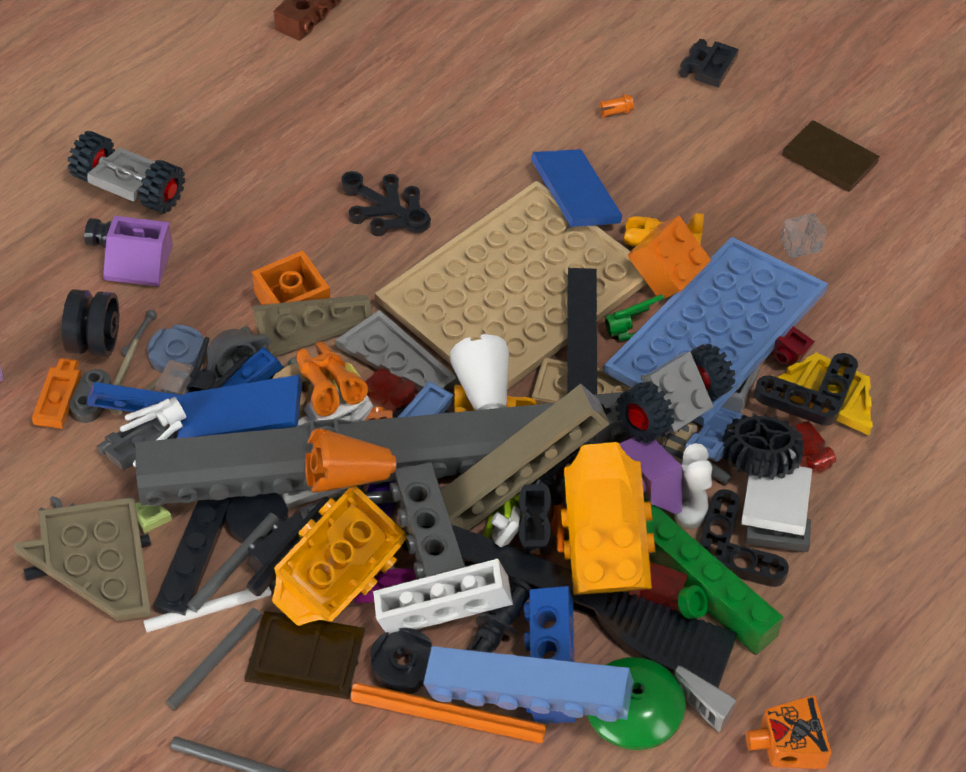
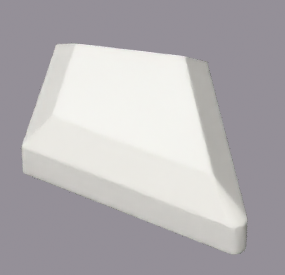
[491,506,522,547]

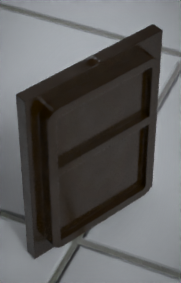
[245,611,365,699]

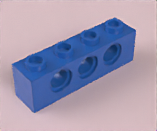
[524,586,576,724]

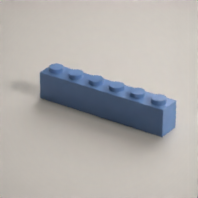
[423,646,633,722]

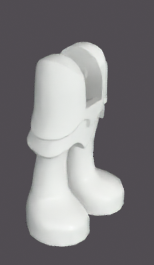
[674,443,712,529]

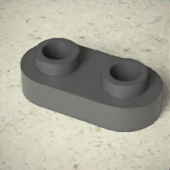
[70,369,111,423]

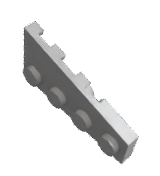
[335,310,457,392]

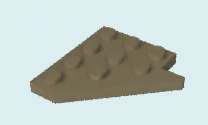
[14,497,151,621]

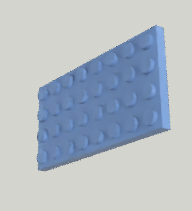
[604,237,828,426]

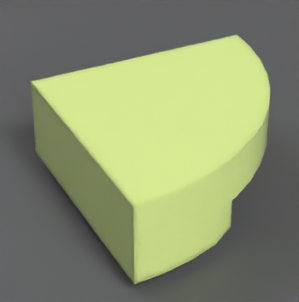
[135,502,172,533]

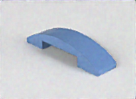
[685,407,743,462]

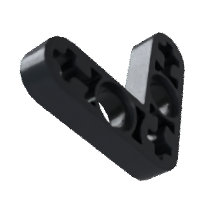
[754,353,858,426]
[700,489,789,587]

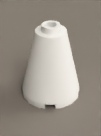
[450,334,509,410]

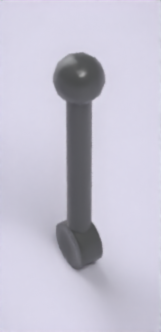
[122,310,157,357]

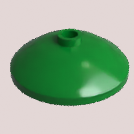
[587,657,685,750]

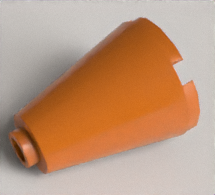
[305,428,396,493]

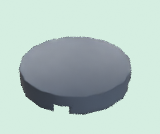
[147,325,207,376]

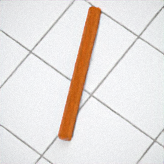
[351,682,546,743]

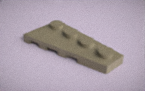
[252,295,372,357]

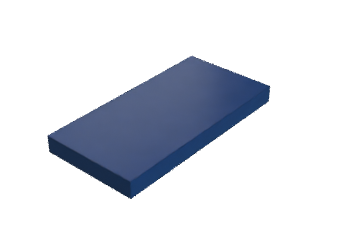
[531,149,623,227]
[177,375,302,438]

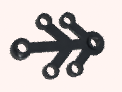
[341,171,431,236]

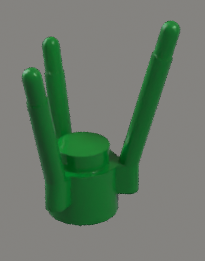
[605,294,664,342]

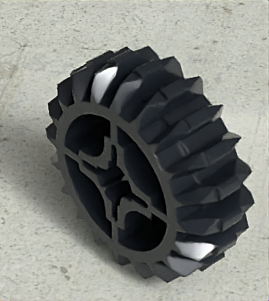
[722,413,805,480]

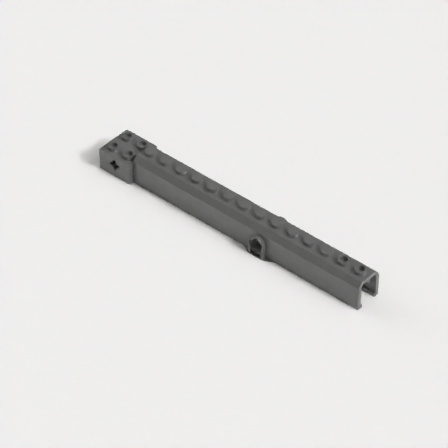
[135,392,631,506]

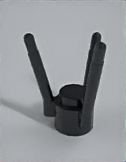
[187,337,249,392]

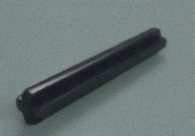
[247,496,330,597]

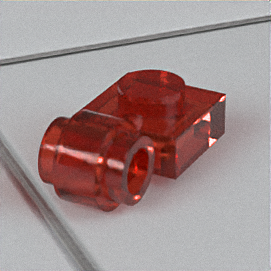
[365,368,417,408]
[796,421,836,473]

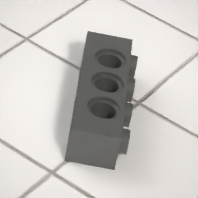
[390,462,465,580]

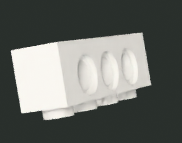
[373,559,513,634]

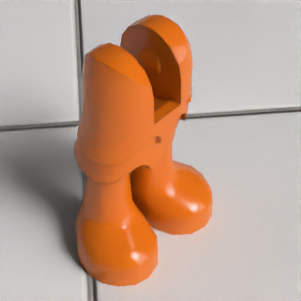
[296,341,368,417]

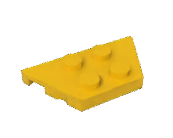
[767,352,873,436]

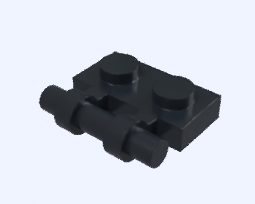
[679,39,739,88]

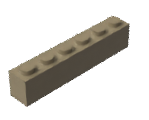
[441,384,610,530]

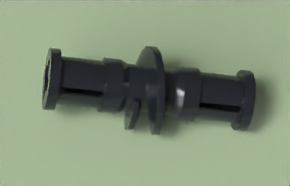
[467,578,532,653]

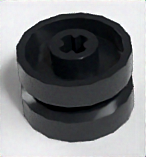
[62,289,120,357]

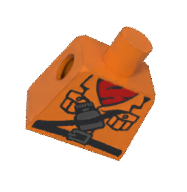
[746,695,832,769]

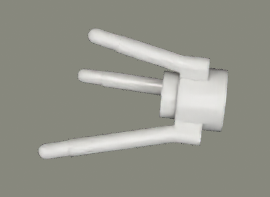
[120,397,187,467]

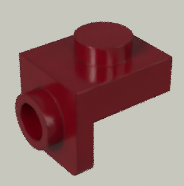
[770,326,815,366]

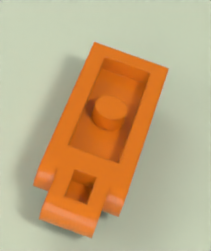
[32,358,81,429]

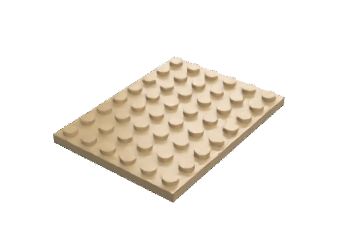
[375,181,647,390]

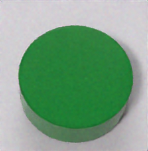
[678,585,708,619]

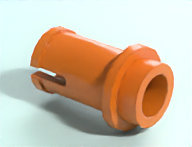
[599,93,634,118]

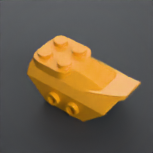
[561,442,655,595]
[272,486,407,626]

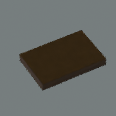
[782,120,880,192]

